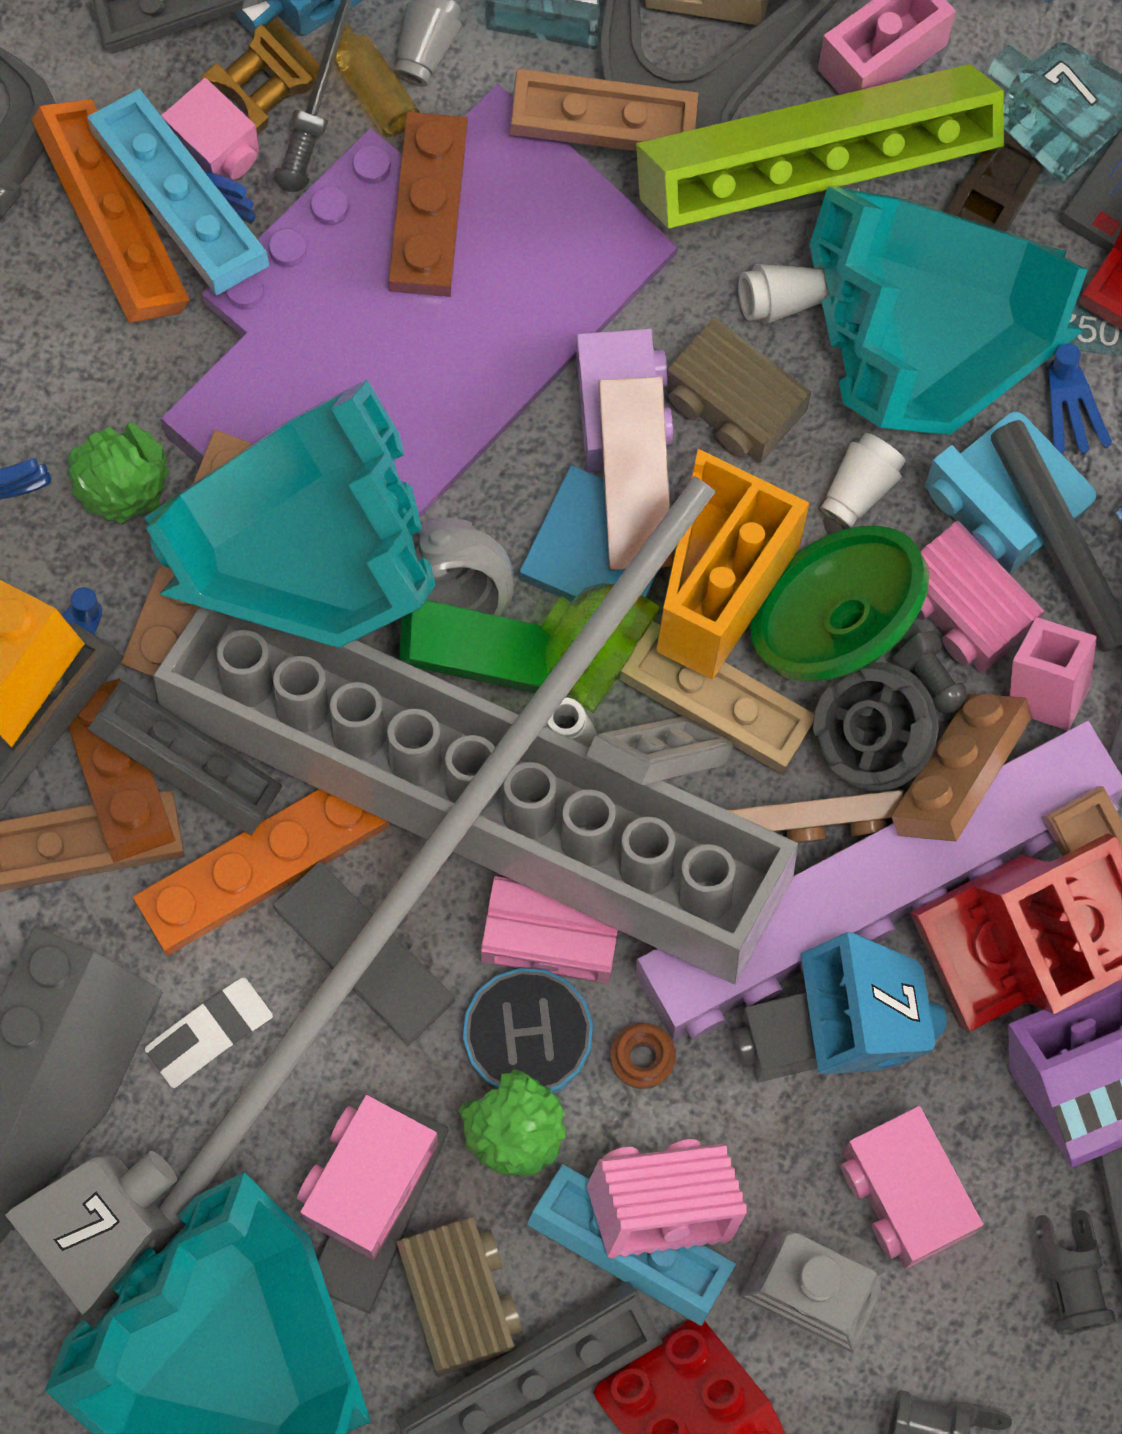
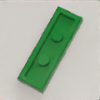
[399,600,578,698]

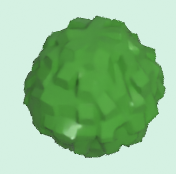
[67,422,170,524]
[458,1069,566,1176]

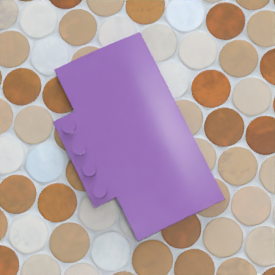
[161,84,678,518]

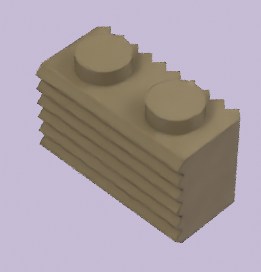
[665,317,811,463]
[397,1217,523,1377]

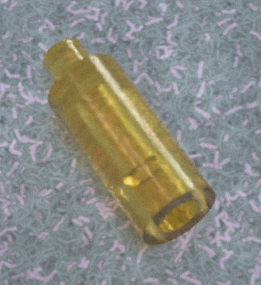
[334,24,420,137]

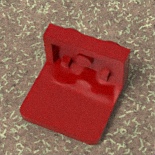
[594,1320,786,1434]

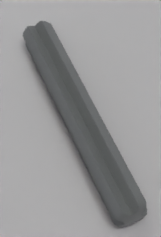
[991,420,1122,652]

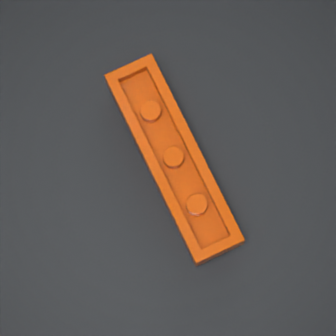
[32,99,190,323]
[132,789,390,956]

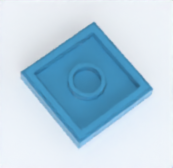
[519,465,662,629]

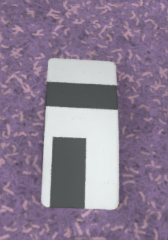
[145,978,273,1088]

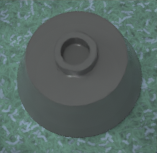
[813,662,939,791]

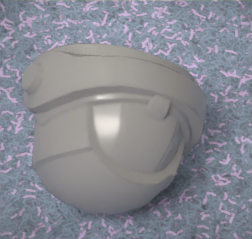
[397,518,513,634]

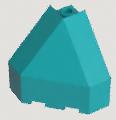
[809,186,1088,435]
[144,379,436,648]
[45,1172,371,1434]

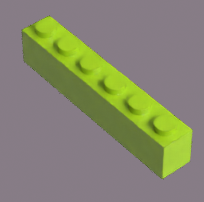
[636,64,1004,229]

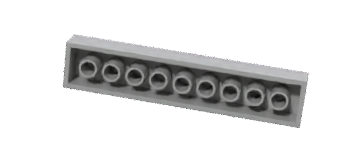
[153,607,798,985]

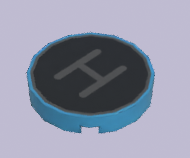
[463,968,593,1094]

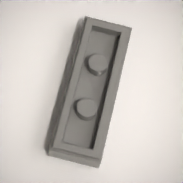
[587,716,734,785]

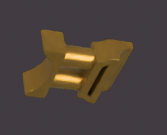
[200,18,320,135]

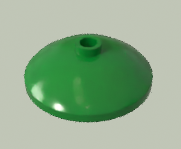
[750,525,929,681]

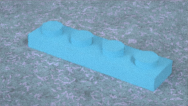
[87,88,269,296]

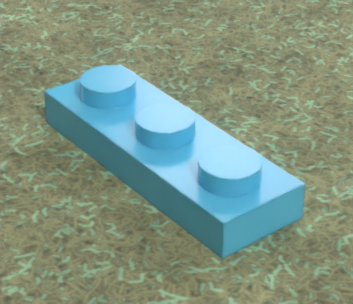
[527,1164,736,1326]

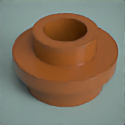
[610,1023,676,1089]

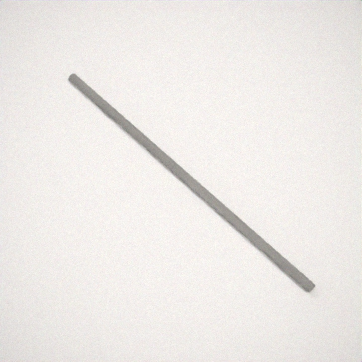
[159,476,716,1245]

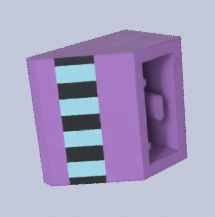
[1008,979,1122,1168]

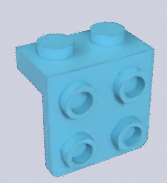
[924,412,1096,574]

